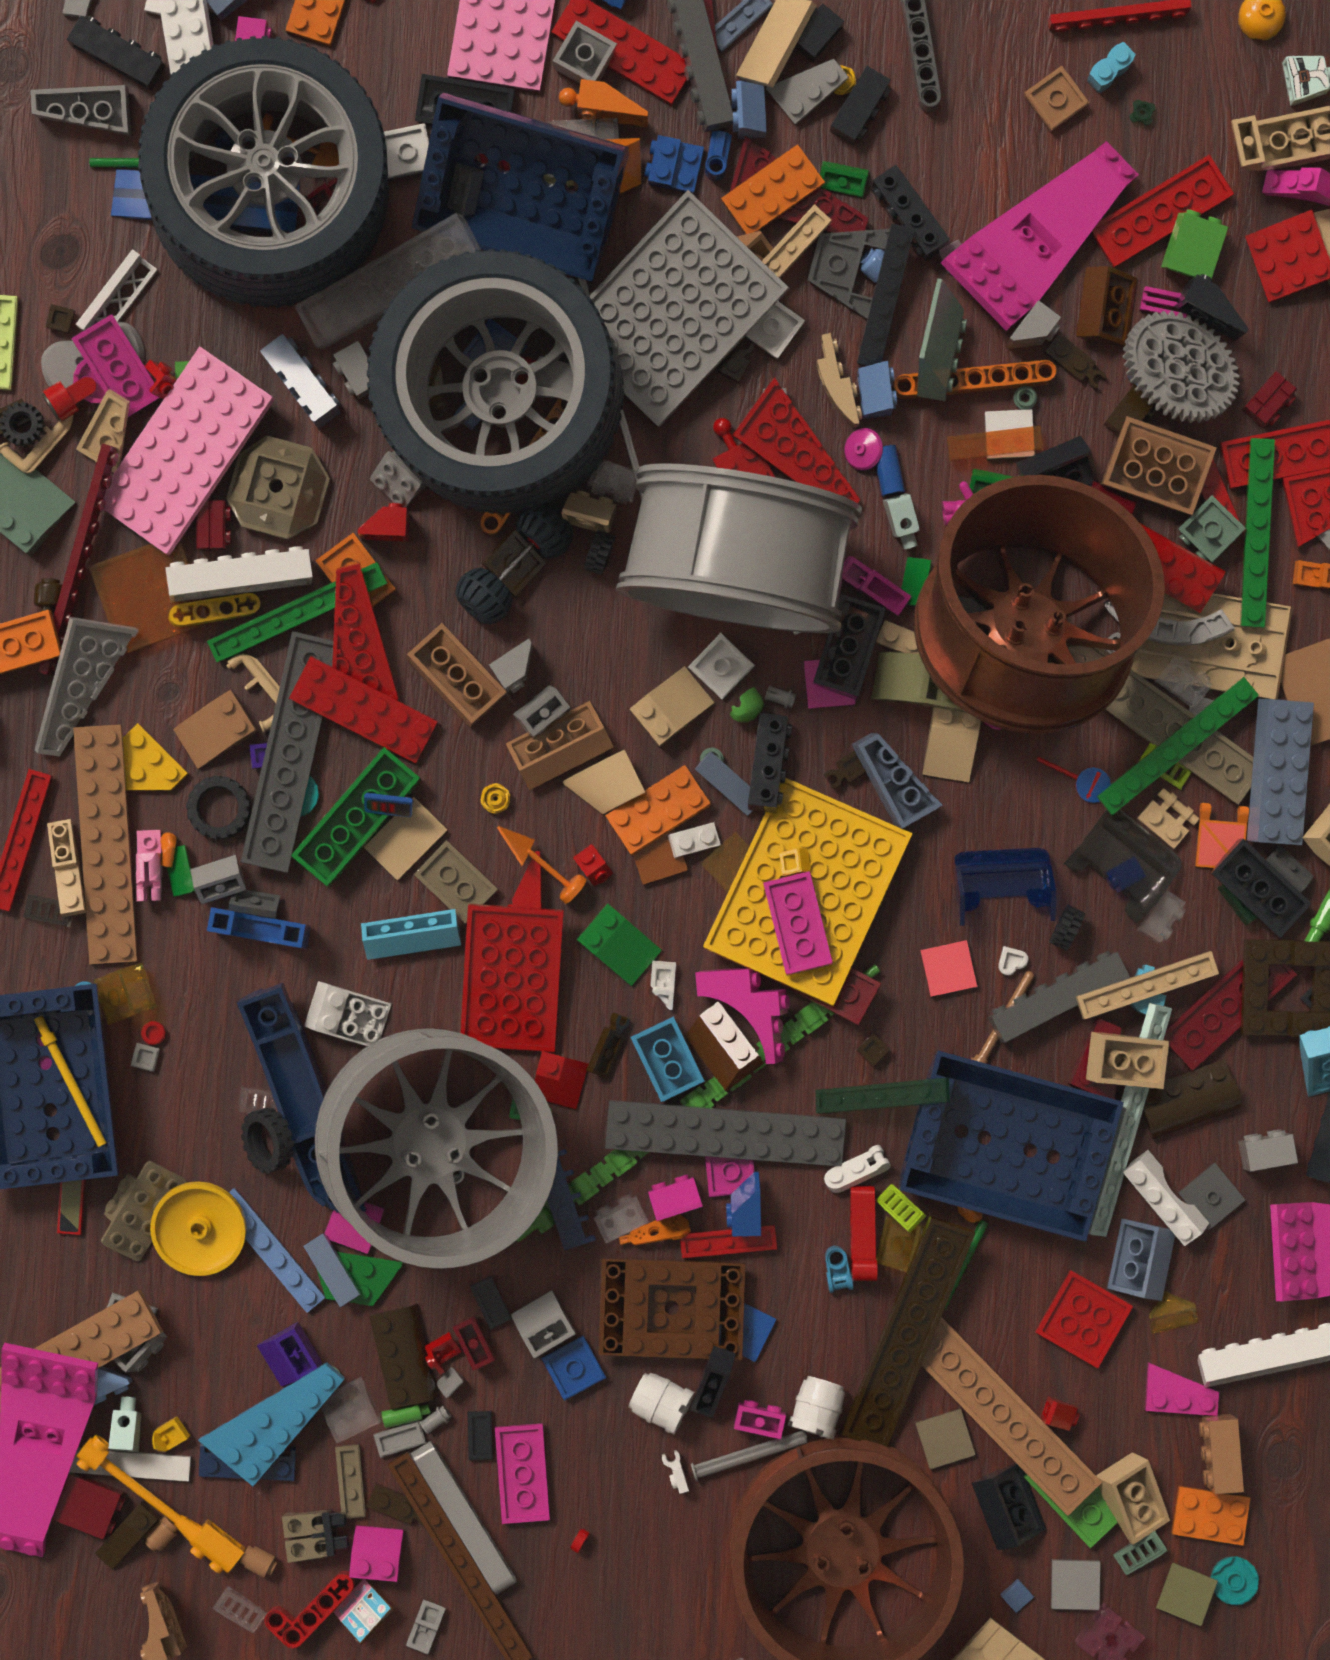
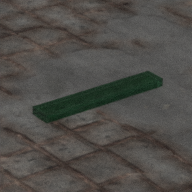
[815,1078,950,1114]

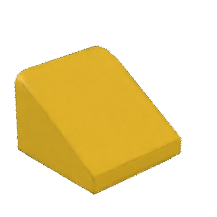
[779,848,811,876]

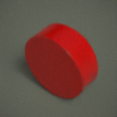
[141,1021,166,1045]
[570,1529,590,1553]

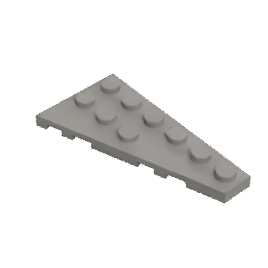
[35,617,139,756]

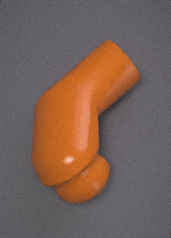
[160,832,177,867]
[957,1206,982,1223]

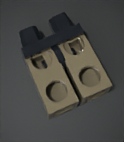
[282,1509,350,1563]

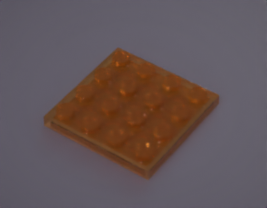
[89,540,211,655]

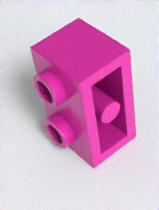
[734,1400,786,1439]

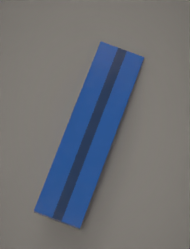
[111,169,301,233]

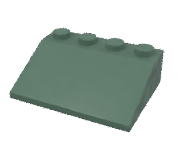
[917,278,967,401]
[0,452,76,557]

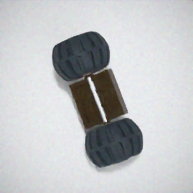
[455,503,573,625]

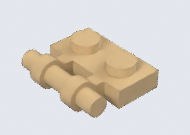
[1137,788,1200,849]

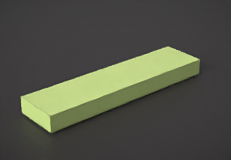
[0,295,19,391]

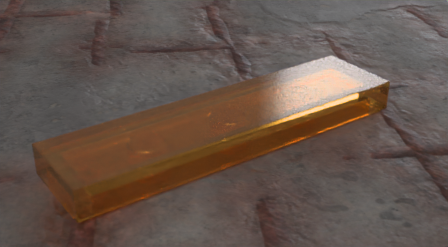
[946,425,1044,461]

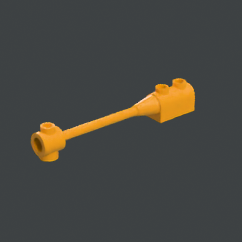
[76,1434,245,1574]

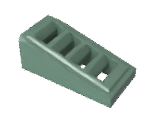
[1113,1531,1168,1575]

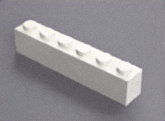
[1197,1323,1330,1388]

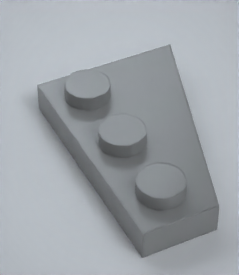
[766,59,850,124]

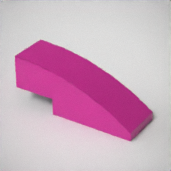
[842,556,911,616]

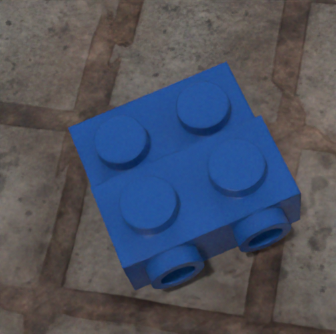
[645,135,704,194]

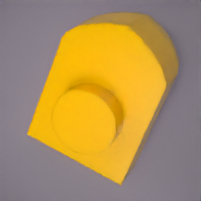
[152,1416,190,1452]

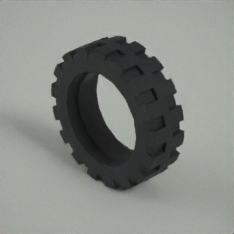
[186,776,251,839]
[241,1107,294,1173]

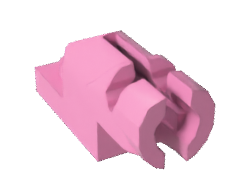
[136,830,163,902]

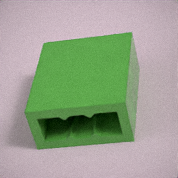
[1161,209,1228,278]

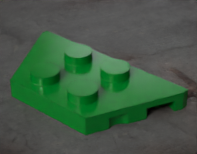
[316,1251,403,1306]

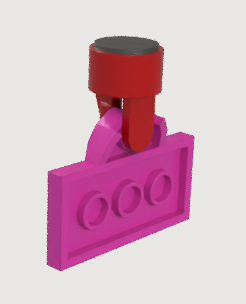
[42,314,159,422]

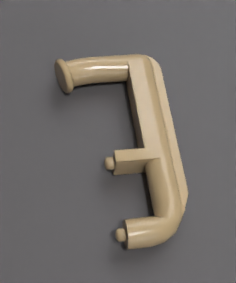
[0,415,73,474]
[227,653,279,734]

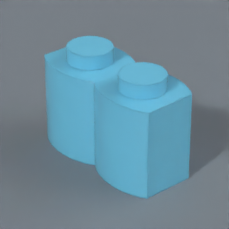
[1087,42,1135,93]

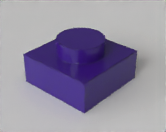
[249,743,267,769]

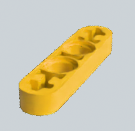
[168,593,260,627]

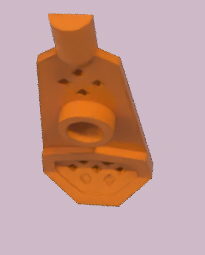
[619,1214,691,1245]

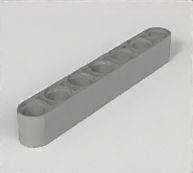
[411,1441,517,1595]

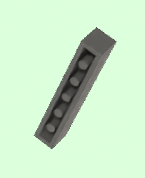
[667,0,733,132]
[988,950,1130,1043]

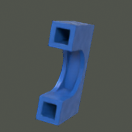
[207,907,311,949]

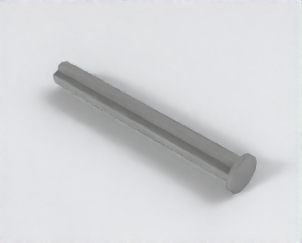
[691,1431,808,1482]

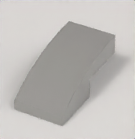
[406,1599,446,1655]

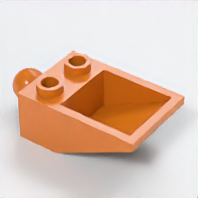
[559,79,648,128]

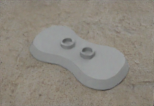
[41,322,145,388]

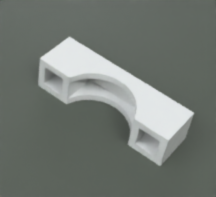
[1123,1150,1209,1246]

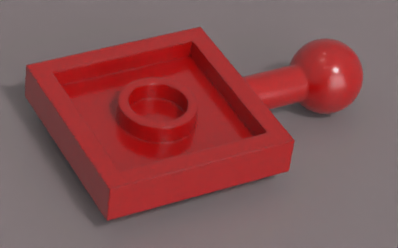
[712,418,775,477]

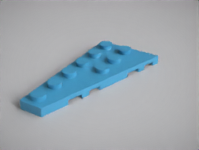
[198,1363,345,1486]

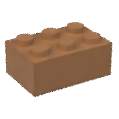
[1199,1414,1244,1494]

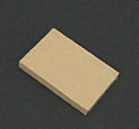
[364,797,448,881]

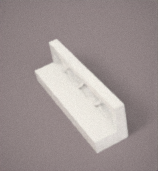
[76,249,158,331]

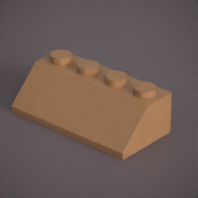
[406,623,506,728]
[506,701,613,790]

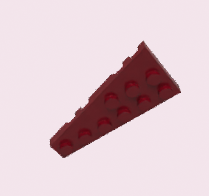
[730,136,869,233]

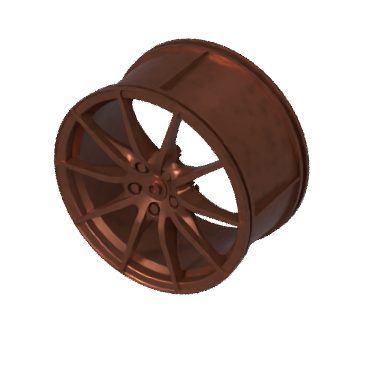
[914,475,1165,734]
[730,1435,964,1660]

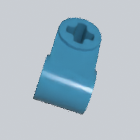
[825,1246,853,1293]

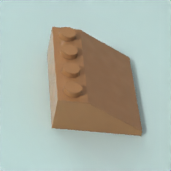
[1101,416,1217,516]
[1280,638,1330,746]

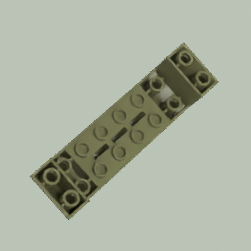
[871,652,967,713]

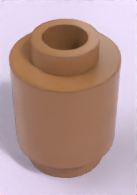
[144,1516,178,1551]
[240,1546,277,1578]

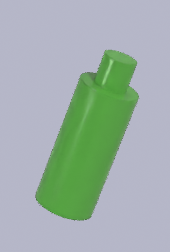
[382,1404,431,1428]

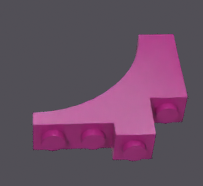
[1262,168,1330,206]
[695,968,790,1064]

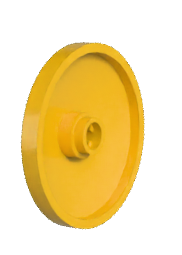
[150,1181,247,1276]

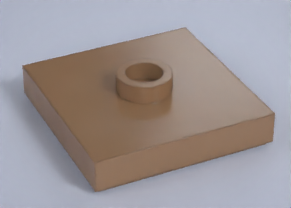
[1023,66,1089,132]

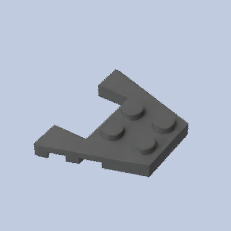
[808,229,890,318]

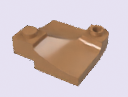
[140,1582,187,1660]

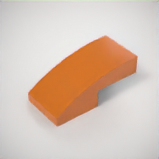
[1293,560,1330,589]

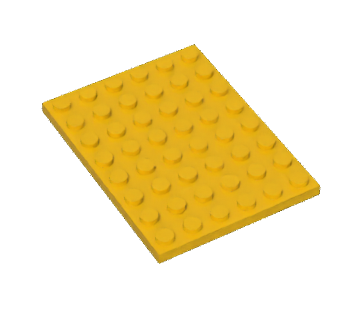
[703,778,912,1007]

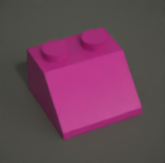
[648,1174,703,1221]
[349,1525,404,1582]

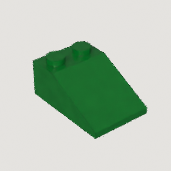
[577,903,662,986]

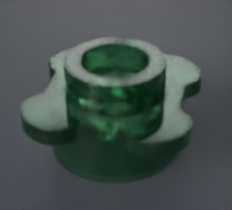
[1129,99,1155,126]

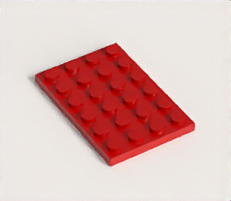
[461,904,564,1052]

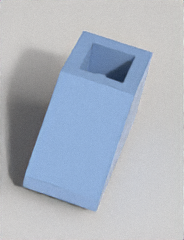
[94,1366,133,1405]

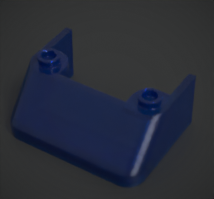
[954,848,1056,926]

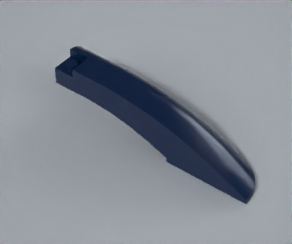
[237,983,367,1213]

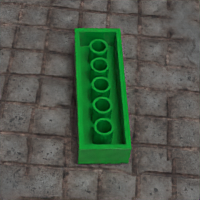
[291,747,422,887]

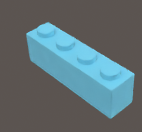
[361,909,461,960]

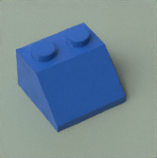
[726,1172,761,1237]

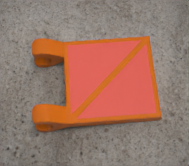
[1195,803,1249,868]

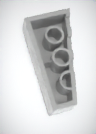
[30,85,132,136]

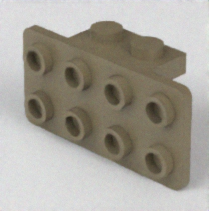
[101,1161,186,1261]

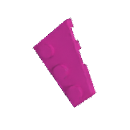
[1145,1362,1219,1416]

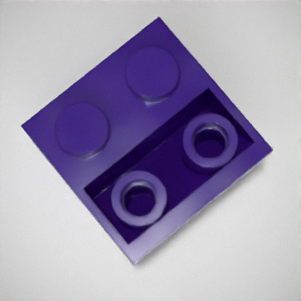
[257,1322,322,1386]

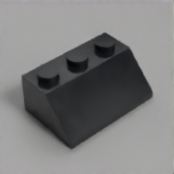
[1016,436,1100,487]
[972,1463,1046,1551]

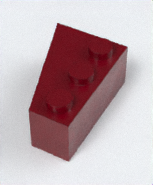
[1068,1018,1121,1099]

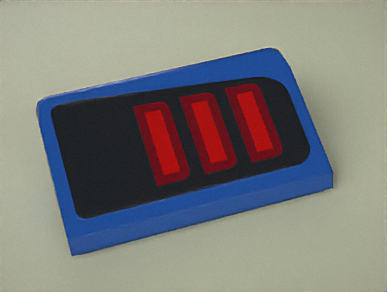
[364,793,414,818]

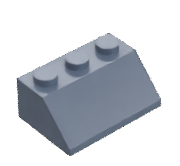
[1107,1218,1175,1301]

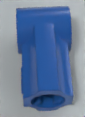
[705,130,732,181]

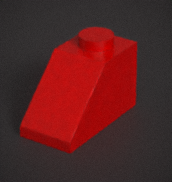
[1040,1396,1079,1431]

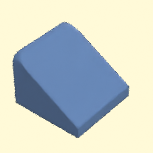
[1000,1579,1034,1613]

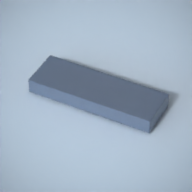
[715,0,773,53]
[695,752,752,816]
[303,1233,361,1307]

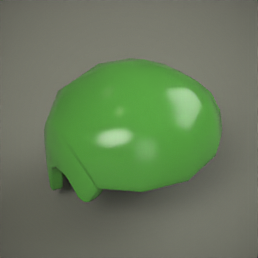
[730,687,764,723]

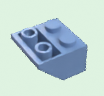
[731,81,766,139]
[857,361,897,419]

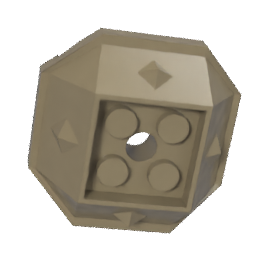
[226,436,331,540]

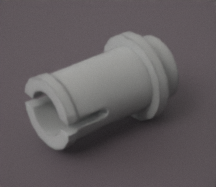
[765,685,796,709]
[420,1405,452,1434]

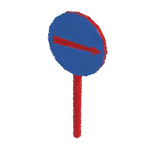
[1037,757,1111,803]

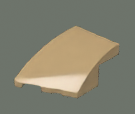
[563,750,645,814]

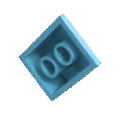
[1300,1026,1330,1097]

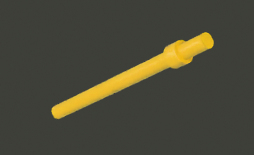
[34,1016,107,1147]

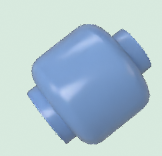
[860,248,884,283]

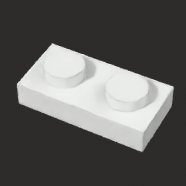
[668,822,721,858]

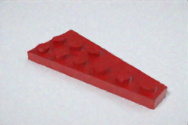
[1282,468,1330,548]

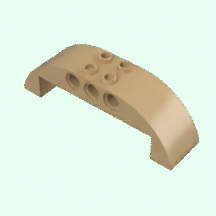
[1231,106,1330,171]

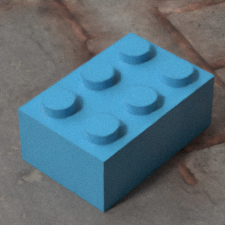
[631,1016,704,1102]

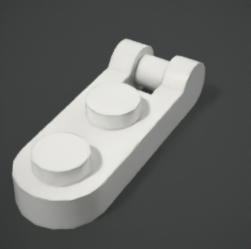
[824,1145,891,1193]

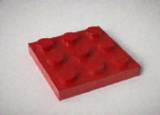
[1245,210,1330,303]
[1035,1270,1133,1368]

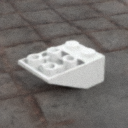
[304,981,391,1046]

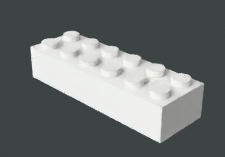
[165,546,312,603]

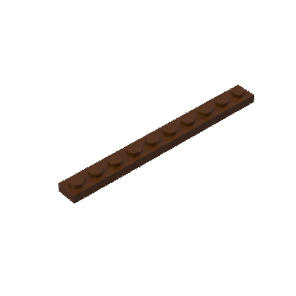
[387,1452,532,1660]

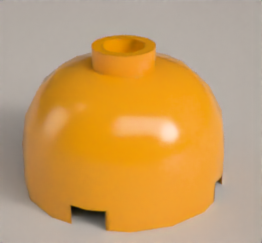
[1238,0,1286,40]

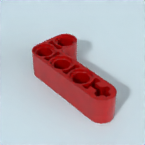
[850,1186,877,1281]
[265,1571,356,1649]

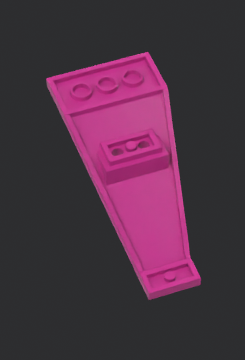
[941,141,1139,331]
[1270,1202,1330,1301]
[0,1343,98,1557]

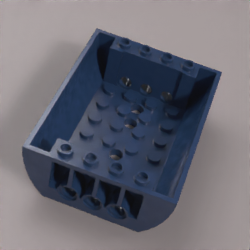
[411,93,629,282]
[0,983,120,1189]
[899,1050,1124,1242]

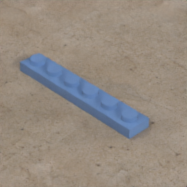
[229,1188,325,1313]

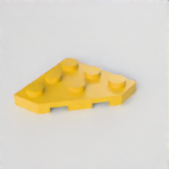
[123,723,189,791]

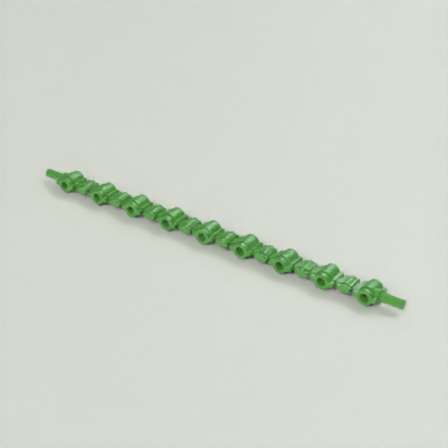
[517,964,880,1242]

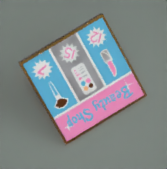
[332,1579,394,1645]

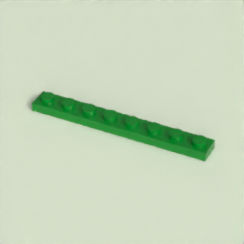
[1240,438,1275,628]
[207,562,388,663]
[1096,677,1259,815]

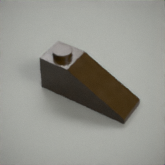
[95,1500,161,1569]

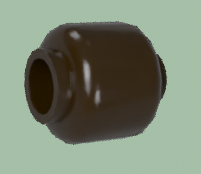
[34,578,62,613]

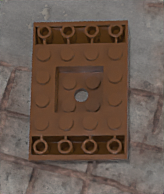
[598,1258,745,1360]

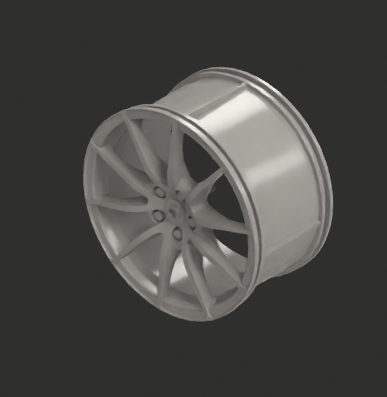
[616,464,862,633]
[315,1028,558,1268]

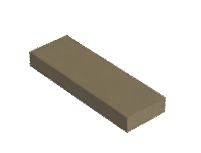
[335,1444,366,1519]

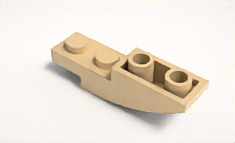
[816,333,862,428]
[47,819,86,917]

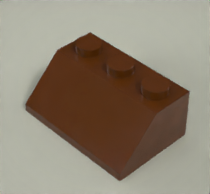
[1076,266,1137,347]
[685,1001,764,1091]

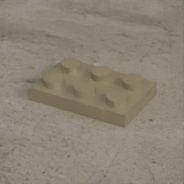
[414,840,498,924]

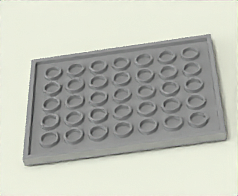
[589,190,790,427]

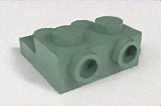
[1178,496,1246,563]

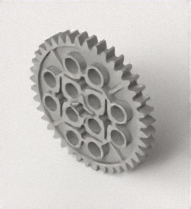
[1123,311,1239,423]

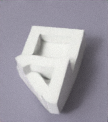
[651,961,676,1010]

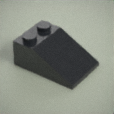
[1174,274,1248,341]

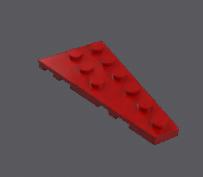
[732,377,860,504]
[332,562,399,700]

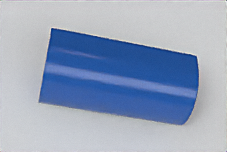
[875,445,905,497]

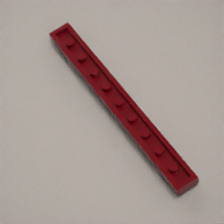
[38,443,118,676]

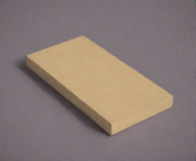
[736,0,817,88]

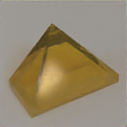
[1149,1292,1198,1334]

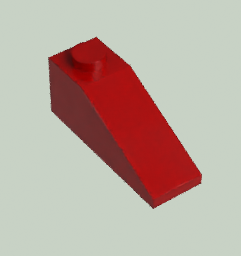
[508,851,542,909]

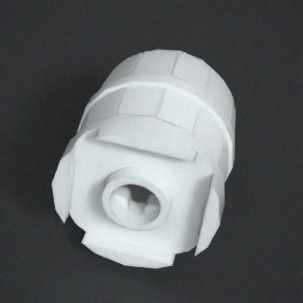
[629,1373,694,1435]
[788,1376,845,1440]

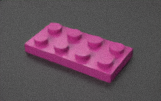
[763,871,833,976]
[495,1423,550,1524]

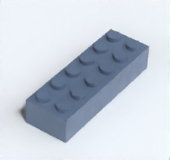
[1247,699,1314,845]

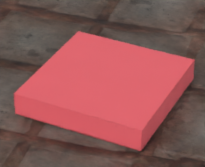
[920,940,977,997]

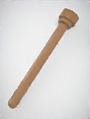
[971,971,1034,1064]

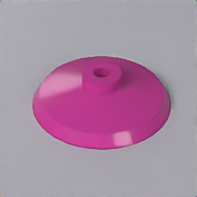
[844,428,883,470]

